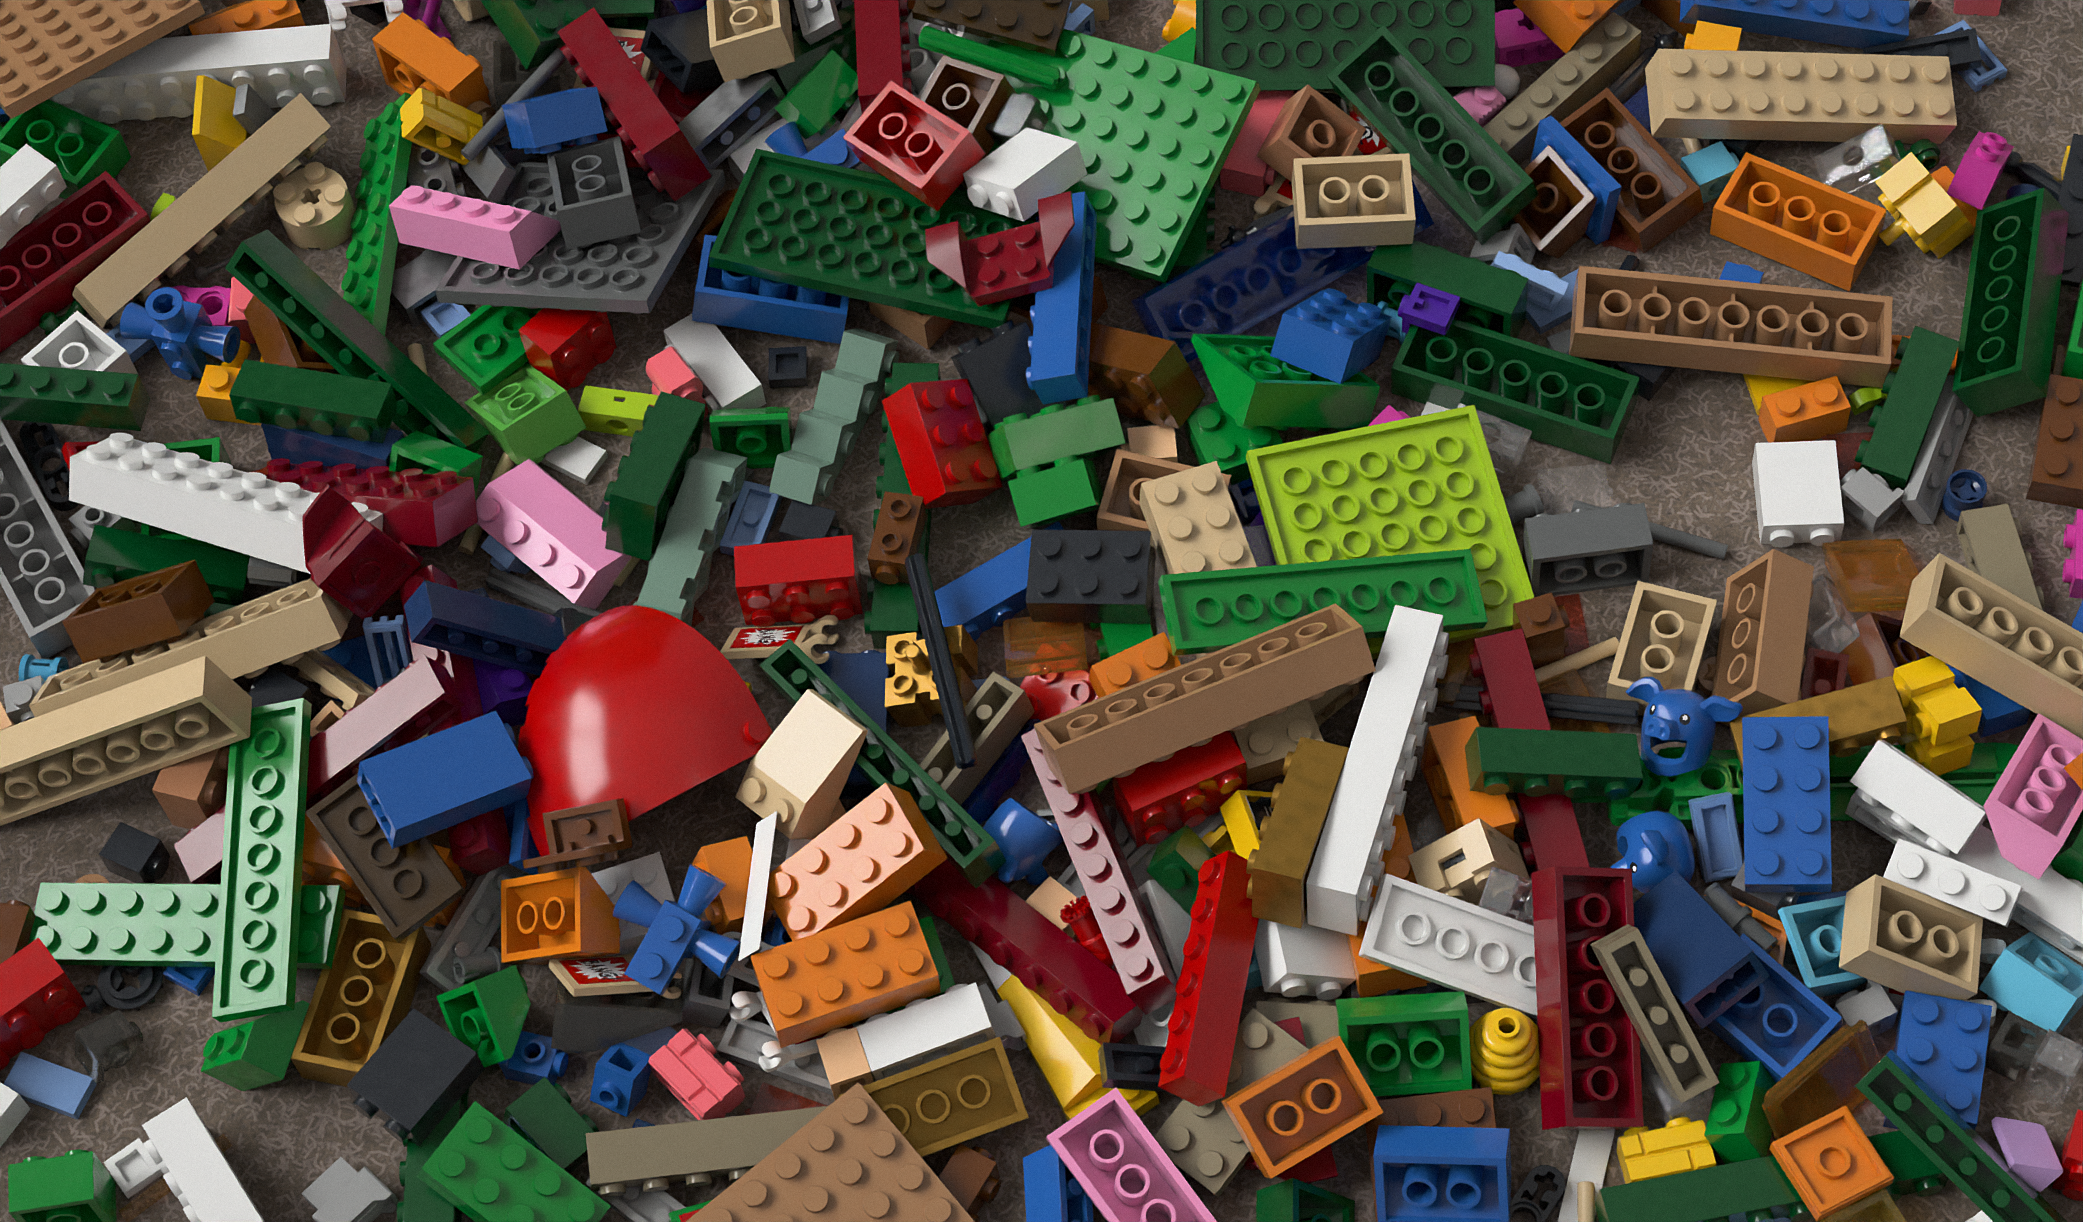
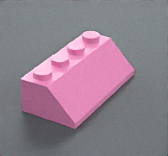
[389,185,561,270]
[476,459,632,609]
[1983,713,2083,880]
[1046,1088,1217,1222]

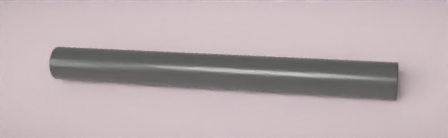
[460,47,567,161]
[1571,500,1728,560]

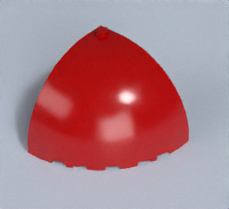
[518,605,773,856]

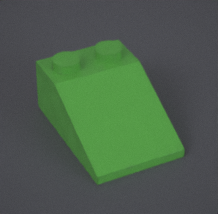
[464,363,587,465]

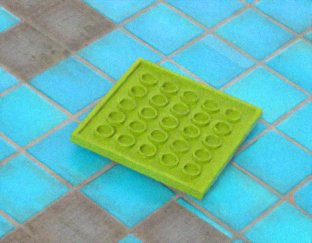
[1246,405,1534,660]

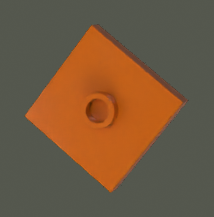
[1769,1105,1894,1222]

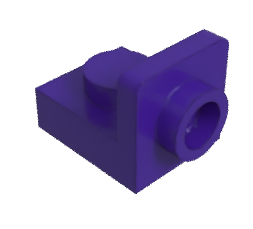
[1398,282,1460,335]

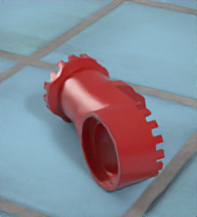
[1060,895,1117,972]

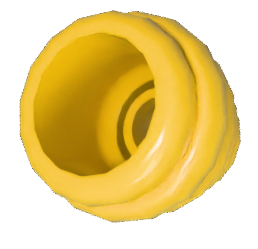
[1469,1008,1540,1095]

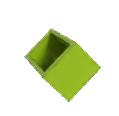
[578,385,659,437]

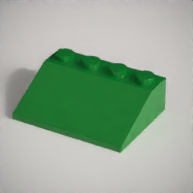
[1191,334,1381,431]

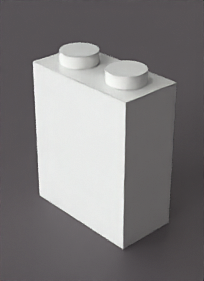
[963,127,1087,222]
[1752,440,1844,548]
[1254,914,1356,1000]

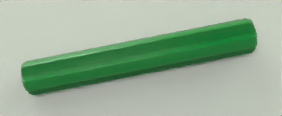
[918,26,1060,90]

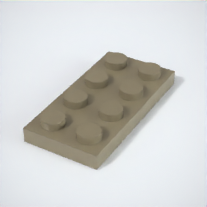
[1154,1008,1309,1198]

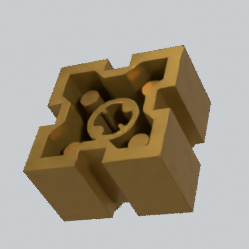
[885,624,978,727]

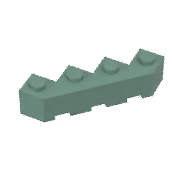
[769,328,899,505]
[633,447,748,626]

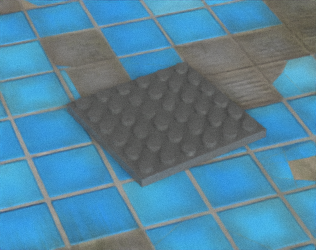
[435,162,726,314]

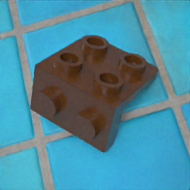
[523,798,633,874]

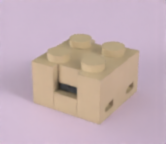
[1408,818,1532,908]

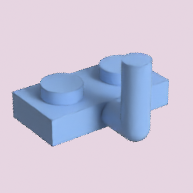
[1491,251,1569,312]

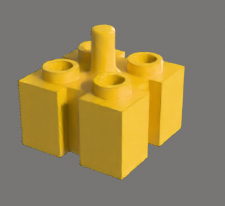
[1875,152,1975,259]
[1893,655,1982,776]

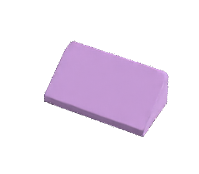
[1991,1117,2063,1192]

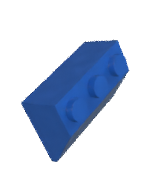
[1373,1125,1511,1222]

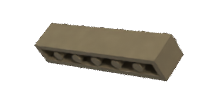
[1483,12,1642,165]
[586,1106,828,1197]

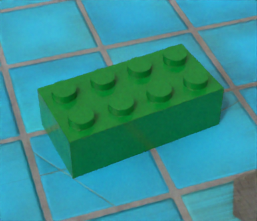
[417,1101,611,1222]

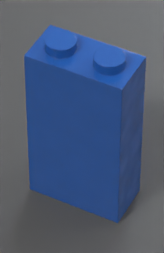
[357,711,534,849]

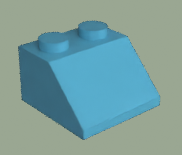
[1778,896,1869,997]
[1978,931,2083,1039]

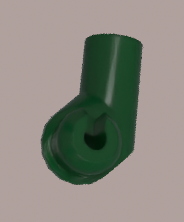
[39,298,88,336]

